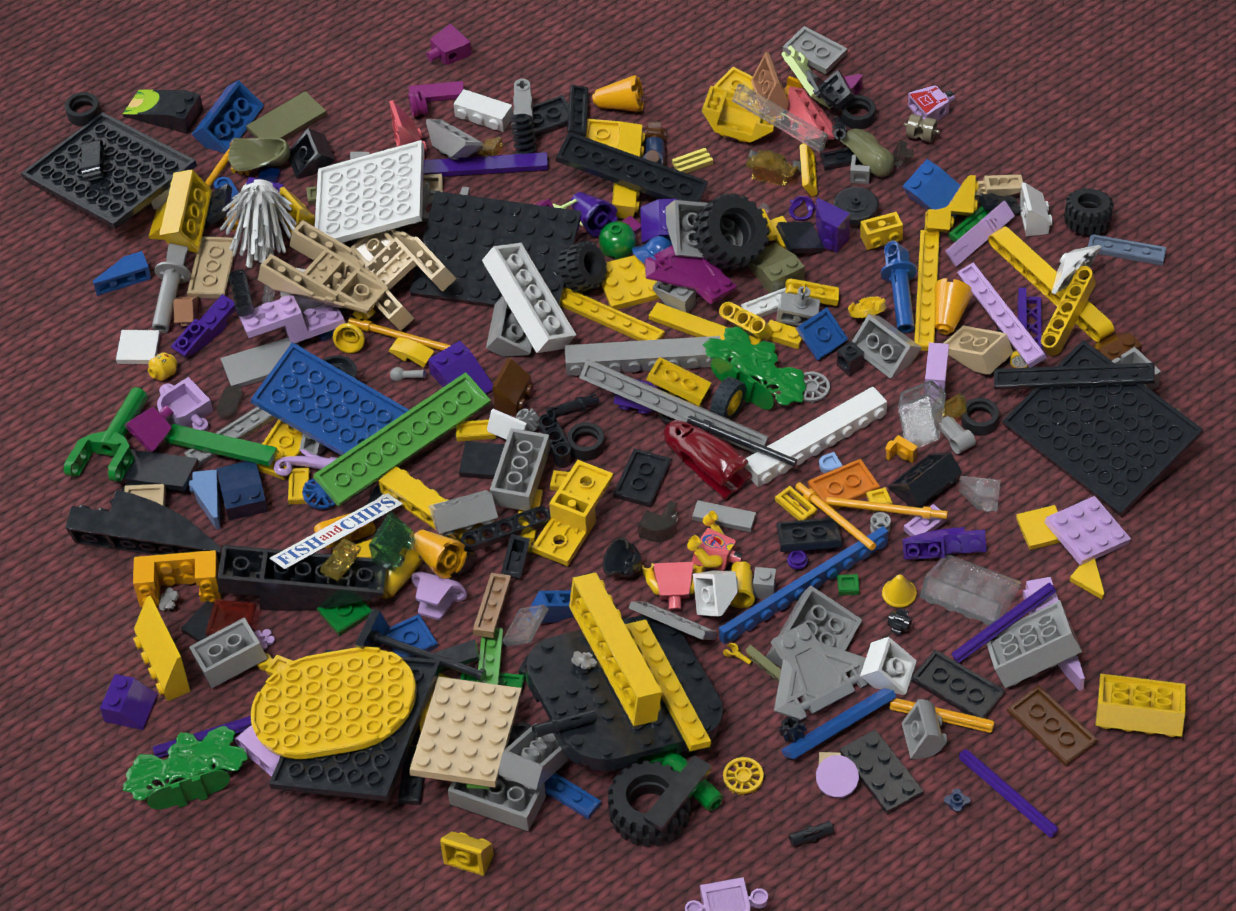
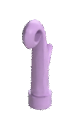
[274,449,337,476]

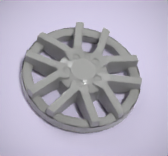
[802,372,830,404]

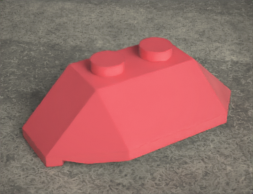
[787,87,835,141]

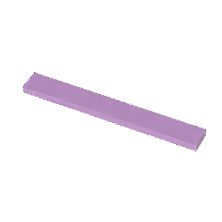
[957,262,1047,368]

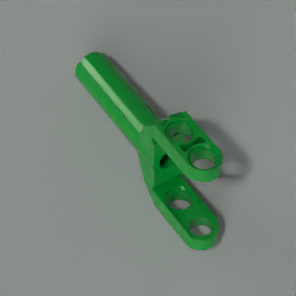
[64,387,149,482]
[629,749,724,811]

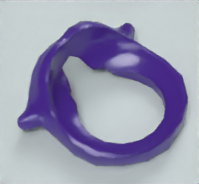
[789,196,816,221]

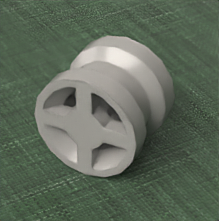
[870,512,891,535]

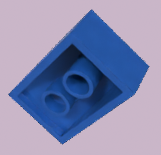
[903,159,961,219]

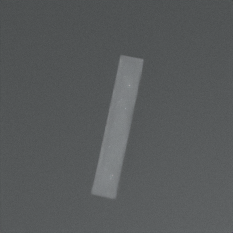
[732,84,828,152]

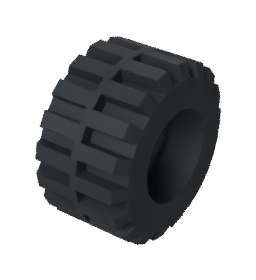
[1064,188,1114,235]
[558,241,607,292]

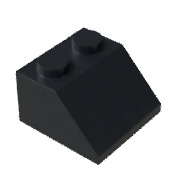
[289,128,335,179]

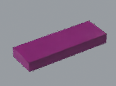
[409,81,464,102]

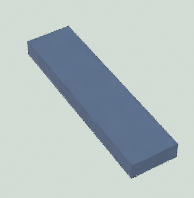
[1088,234,1167,266]

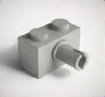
[776,286,820,326]

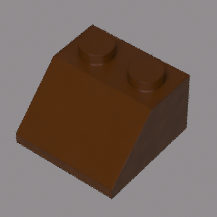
[1092,332,1142,361]
[492,358,534,417]

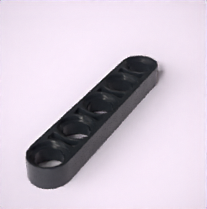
[229,269,254,317]
[460,506,551,552]

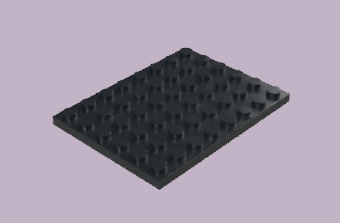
[21,112,197,229]
[410,191,582,307]
[1002,340,1204,517]
[269,650,442,801]

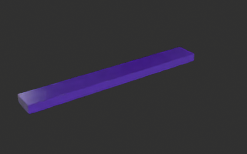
[423,152,548,176]

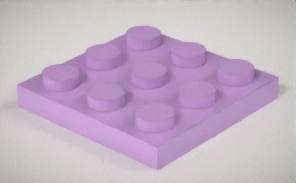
[1044,496,1131,566]

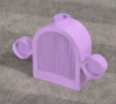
[157,377,213,432]
[685,878,768,911]

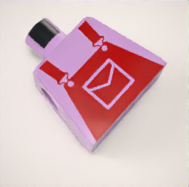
[908,86,955,121]

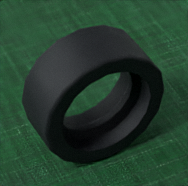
[65,92,101,126]
[841,95,876,129]
[961,397,999,436]
[567,422,605,460]

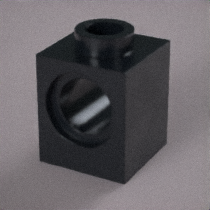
[837,341,865,377]

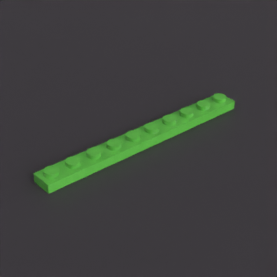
[467,628,503,789]

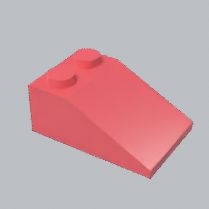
[389,100,427,160]

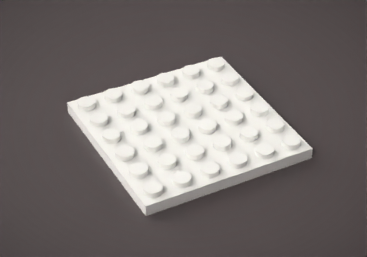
[315,140,424,243]

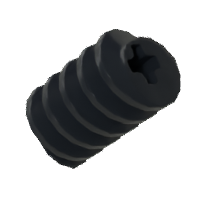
[510,113,537,154]

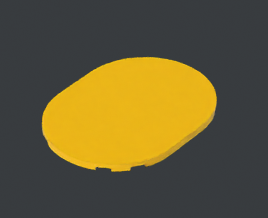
[251,647,417,759]

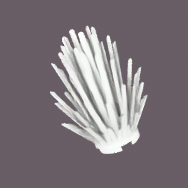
[220,179,296,268]

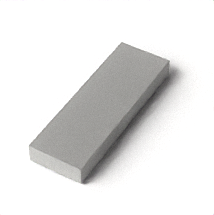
[692,500,756,532]

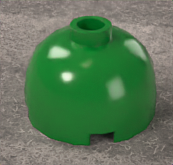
[599,221,637,259]

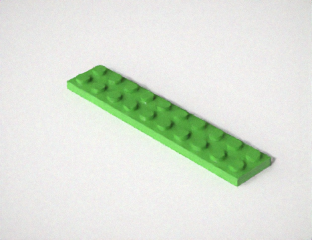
[313,372,491,507]

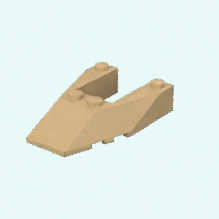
[258,220,388,313]
[350,228,456,331]

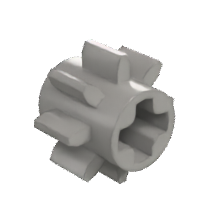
[516,408,540,432]

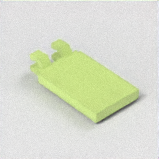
[782,45,833,109]

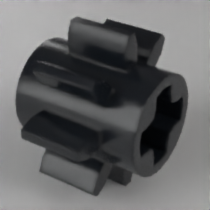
[887,608,912,635]
[779,717,806,743]

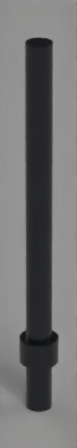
[687,415,797,467]

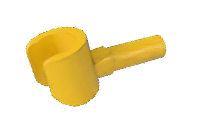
[723,643,752,665]

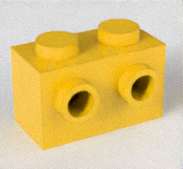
[860,212,903,250]

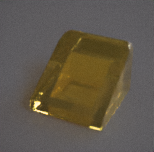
[478,137,503,156]

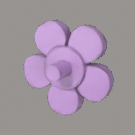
[254,629,275,650]

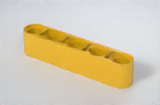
[1041,266,1096,356]

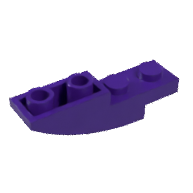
[171,294,236,357]
[903,527,986,559]

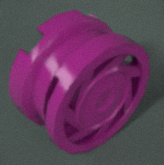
[408,90,428,118]

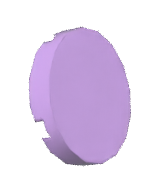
[816,755,859,798]

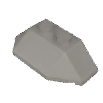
[426,119,485,160]

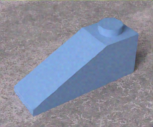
[189,470,220,530]

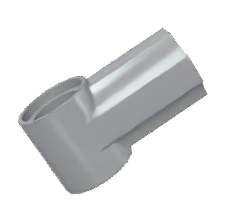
[938,416,976,454]

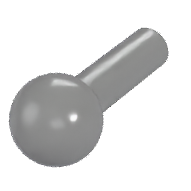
[390,367,426,382]

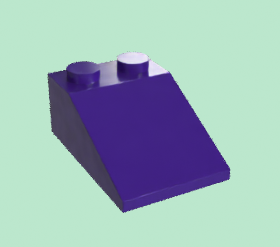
[428,341,493,395]

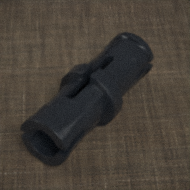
[788,821,834,847]

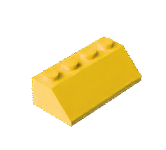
[160,170,212,253]

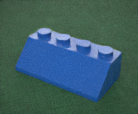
[191,80,264,154]

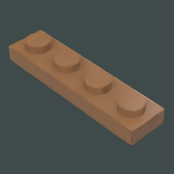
[473,573,511,638]

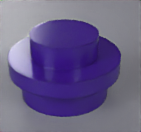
[787,551,808,570]

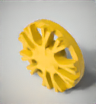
[723,757,763,795]

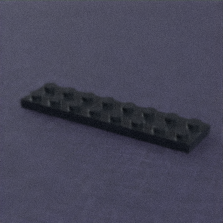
[556,132,708,202]

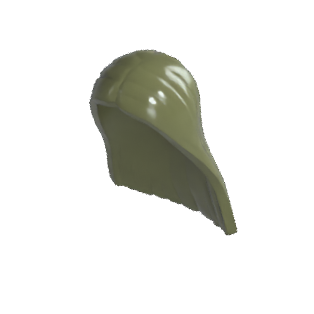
[840,128,895,177]
[228,137,291,171]

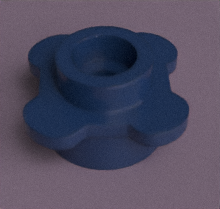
[944,789,970,812]

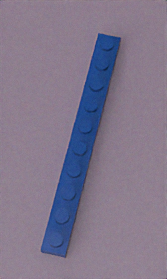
[719,526,888,645]

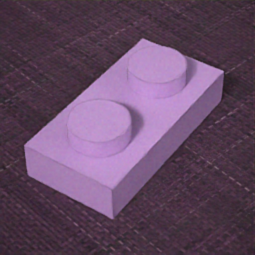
[904,504,947,536]

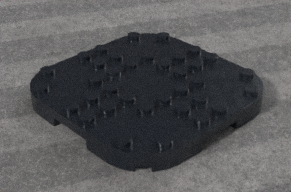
[526,615,723,771]

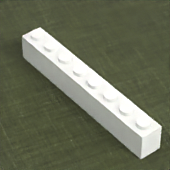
[744,387,887,487]

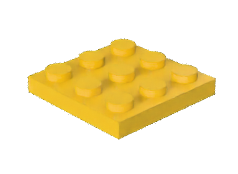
[601,255,660,310]

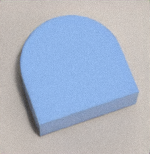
[819,452,842,473]

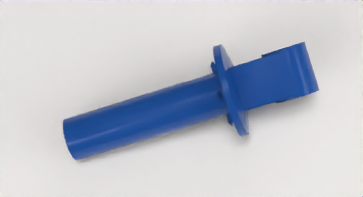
[881,241,917,333]

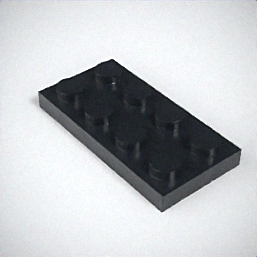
[839,729,924,815]

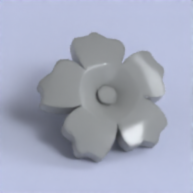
[159,587,179,611]
[571,651,597,669]

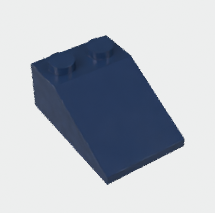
[216,461,268,521]

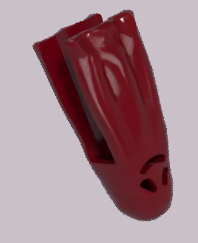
[664,420,752,501]

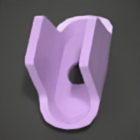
[412,572,467,620]

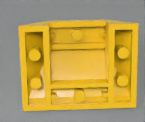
[702,86,777,142]

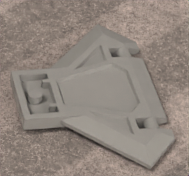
[771,622,867,720]

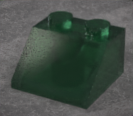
[369,512,416,572]

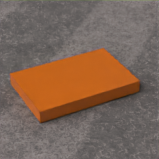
[808,459,880,510]

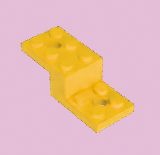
[532,460,614,566]

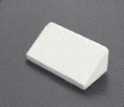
[487,409,527,440]

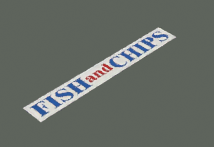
[270,494,403,569]

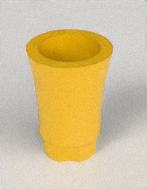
[729,561,755,608]

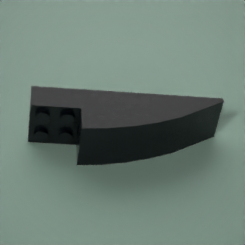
[65,490,222,565]
[218,545,387,611]

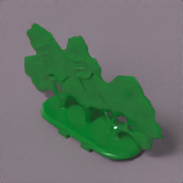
[703,327,806,410]
[123,726,248,810]

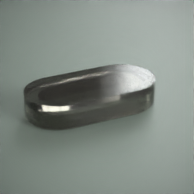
[217,385,243,419]

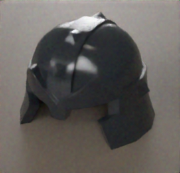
[602,537,642,578]

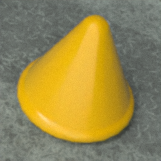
[333,323,365,354]
[882,574,917,608]

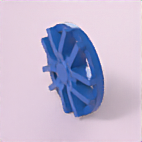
[302,478,336,510]

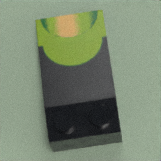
[123,90,203,134]

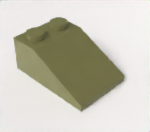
[747,243,805,294]

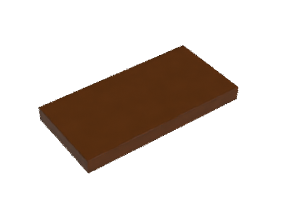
[1007,685,1098,767]

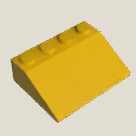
[133,596,190,701]
[1095,674,1186,737]

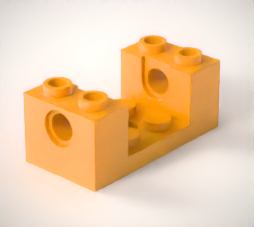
[133,550,221,607]

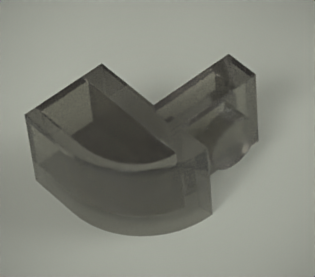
[638,501,679,542]

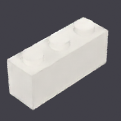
[454,89,513,132]

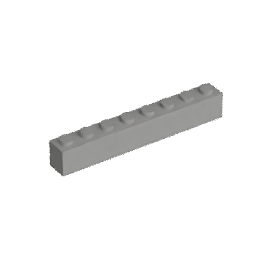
[565,336,720,376]

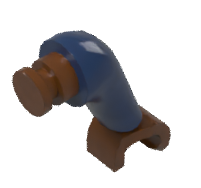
[643,122,666,165]

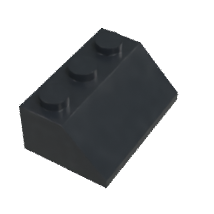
[887,452,962,507]

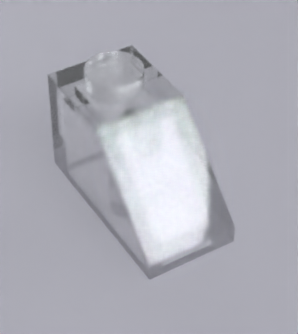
[959,476,1001,511]

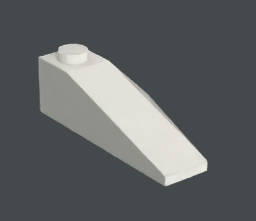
[1052,245,1102,294]

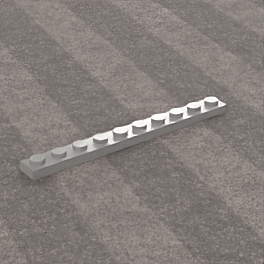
[579,359,769,453]

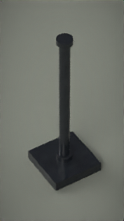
[355,608,486,682]

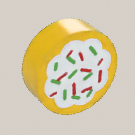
[1010,351,1028,368]

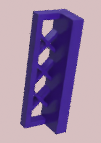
[1017,288,1042,349]

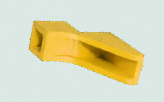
[924,175,978,233]

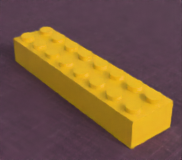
[569,572,663,726]

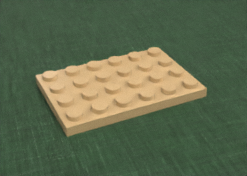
[410,677,522,787]

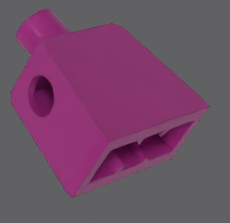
[426,24,472,65]
[124,405,174,452]

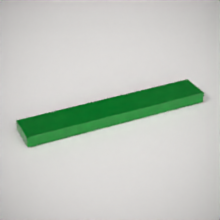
[164,424,278,466]

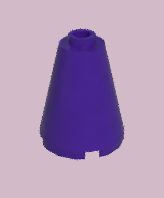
[571,192,618,237]

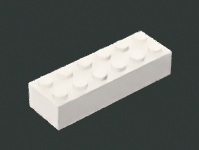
[482,243,576,353]

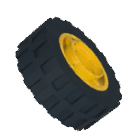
[710,377,746,420]

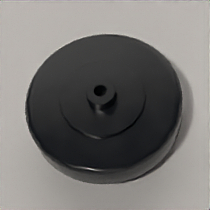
[833,187,879,226]

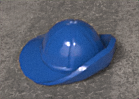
[632,236,672,264]

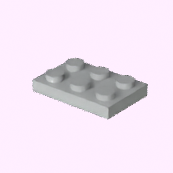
[783,26,848,74]

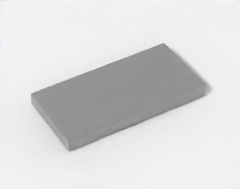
[221,337,298,390]
[629,601,717,640]

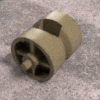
[903,114,940,143]

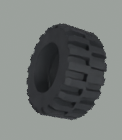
[693,193,769,270]
[608,761,691,846]

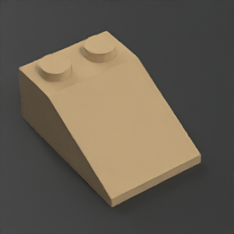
[943,325,1013,374]

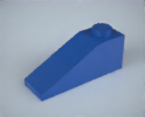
[93,251,151,296]
[530,590,574,623]

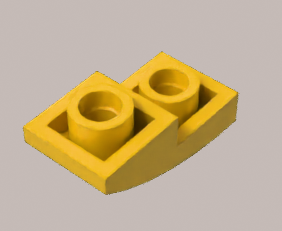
[389,337,434,368]

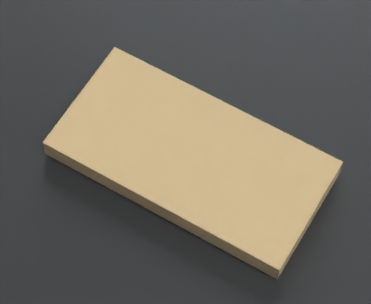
[187,236,235,299]

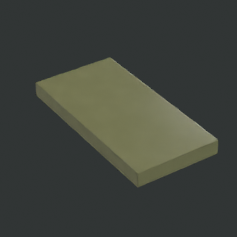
[246,91,327,140]

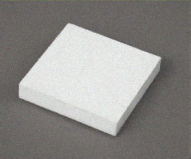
[116,330,160,364]

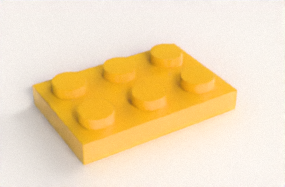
[646,357,711,406]

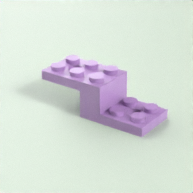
[239,295,345,343]

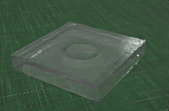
[502,605,548,646]

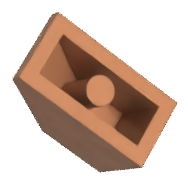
[173,296,199,326]

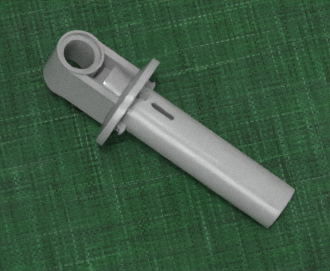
[152,243,191,333]

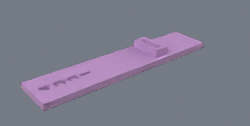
[945,201,1015,266]

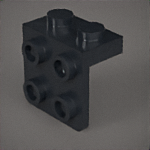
[806,69,854,110]

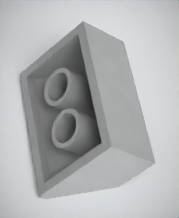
[486,296,532,356]
[852,314,922,379]
[428,490,498,536]
[189,618,267,688]

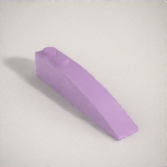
[1023,577,1085,691]

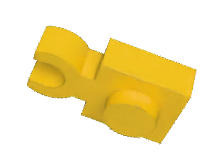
[257,653,293,676]

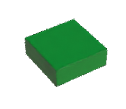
[837,574,859,596]

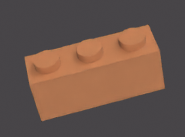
[751,52,789,117]

